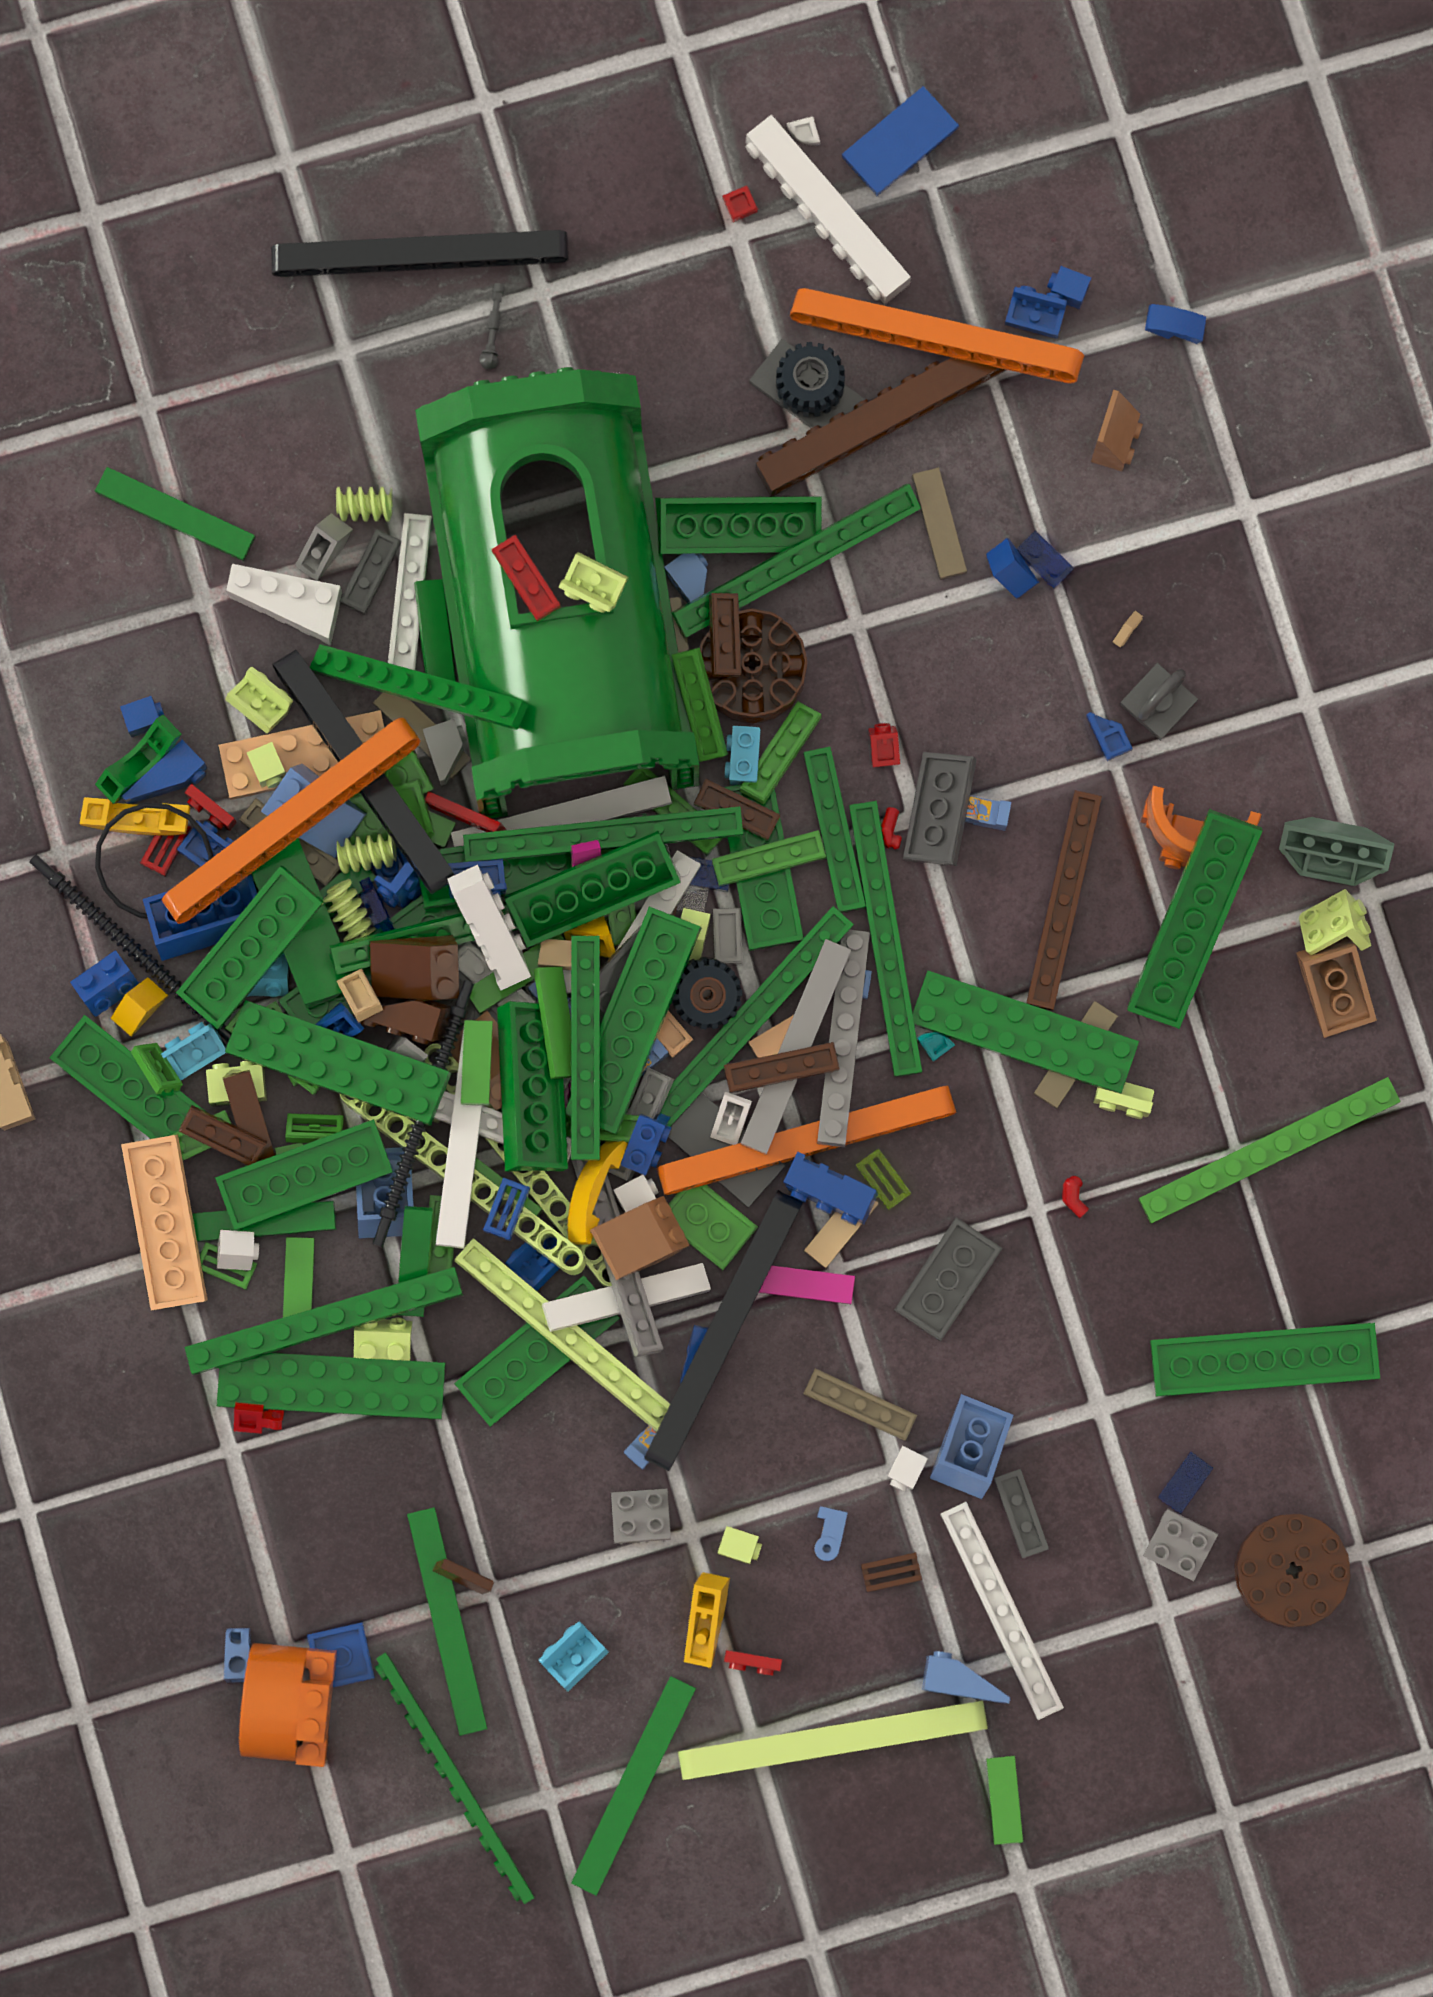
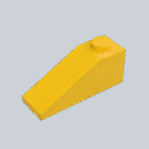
[684,1572,730,1668]

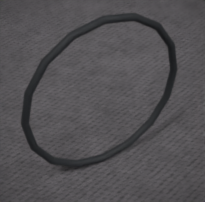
[95,803,213,918]

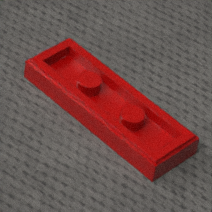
[491,535,561,621]
[424,791,507,832]

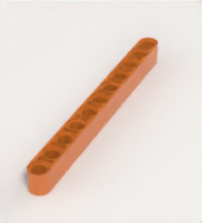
[790,288,1084,383]
[162,718,421,924]
[657,1086,957,1195]

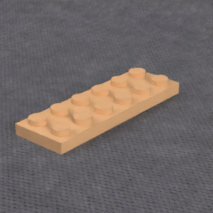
[219,710,385,800]
[121,1134,207,1310]

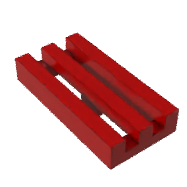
[140,825,191,877]

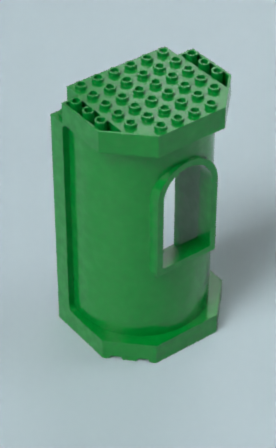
[415,367,699,819]

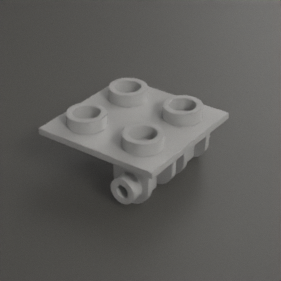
[611,1489,671,1545]
[1143,1508,1218,1581]

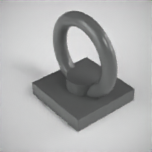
[1120,663,1198,741]

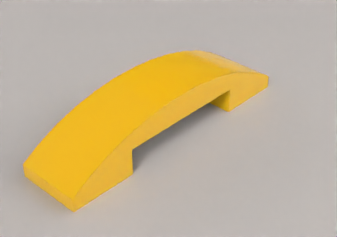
[79,797,191,835]
[568,1141,628,1245]

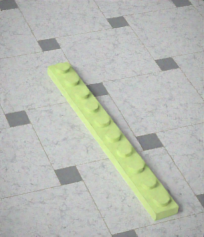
[455,1238,670,1432]

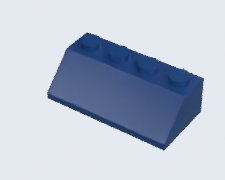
[143,873,258,961]

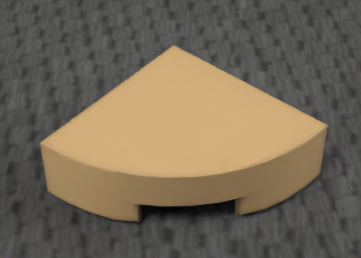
[1113,611,1143,647]

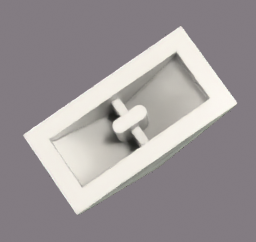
[710,1092,752,1145]

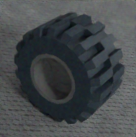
[776,342,845,418]

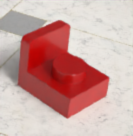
[868,723,900,767]

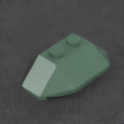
[1279,817,1394,886]

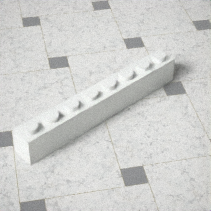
[745,115,911,305]

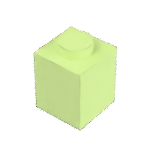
[247,742,286,788]
[718,1526,762,1565]

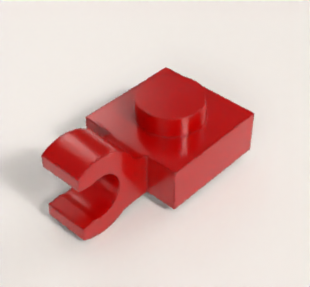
[234,1402,284,1434]

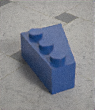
[783,1151,878,1226]

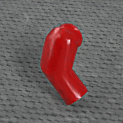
[881,807,902,850]
[1062,1176,1089,1219]

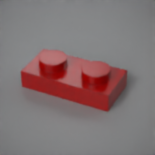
[185,784,237,831]
[724,1650,782,1676]

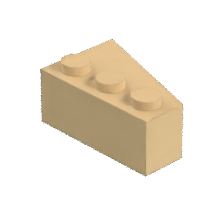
[0,1034,35,1131]

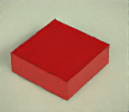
[722,186,758,222]

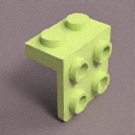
[1299,889,1371,955]

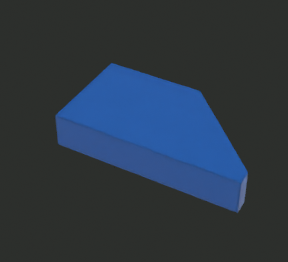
[1086,712,1133,761]

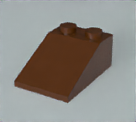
[370,935,459,1000]

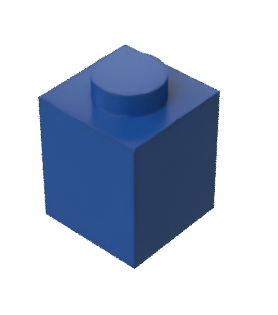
[1047,266,1091,310]
[120,696,165,737]

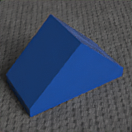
[986,538,1039,599]
[315,1002,364,1037]

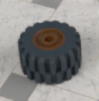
[672,957,743,1029]

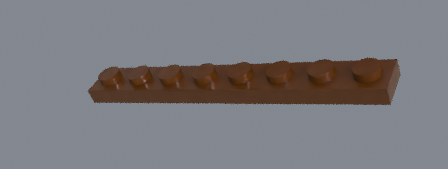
[1026,790,1102,1011]

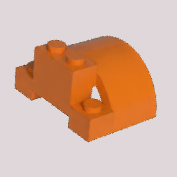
[1140,786,1262,870]
[239,1643,337,1767]

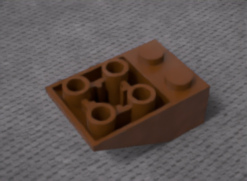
[353,1000,452,1044]

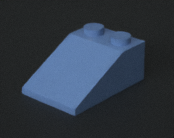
[261,764,366,858]
[356,1147,413,1238]
[930,1394,1014,1499]
[922,1651,1010,1704]

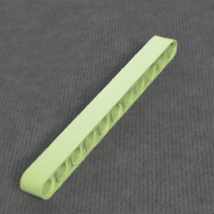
[424,1044,612,1287]
[340,1094,586,1275]
[678,1701,988,1780]

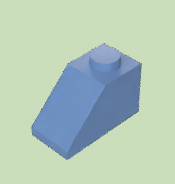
[664,553,708,603]

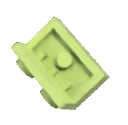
[559,552,629,613]
[225,667,293,734]
[1093,1082,1154,1119]
[354,1318,412,1361]

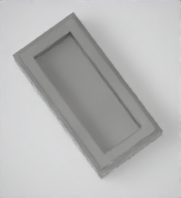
[713,908,743,965]

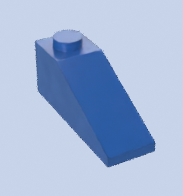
[122,740,207,804]

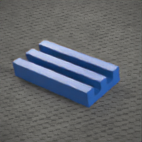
[483,1178,530,1241]

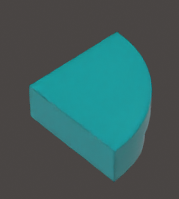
[917,1032,955,1061]

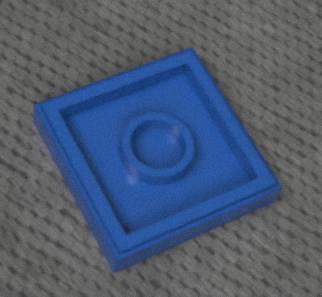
[307,1622,375,1688]

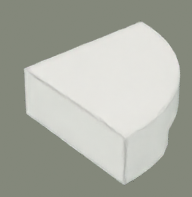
[787,116,820,145]

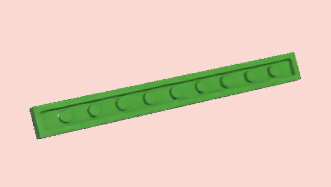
[1138,1077,1401,1224]

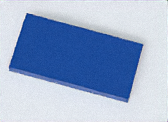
[842,86,959,196]

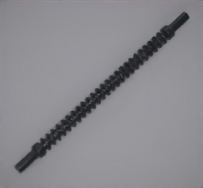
[29,854,232,1042]
[372,980,475,1248]

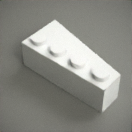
[226,564,342,646]
[447,865,531,990]

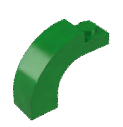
[95,715,182,804]

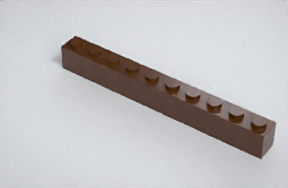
[755,357,1007,496]

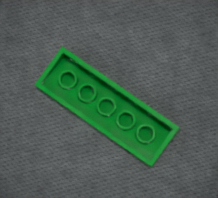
[655,496,822,554]
[505,830,681,948]
[252,838,353,1009]
[497,1001,568,1172]

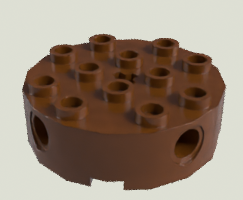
[700,609,808,724]
[1234,1514,1351,1628]

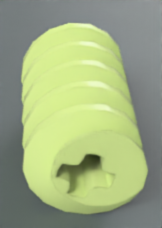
[336,487,393,522]
[337,833,397,874]
[323,879,377,942]

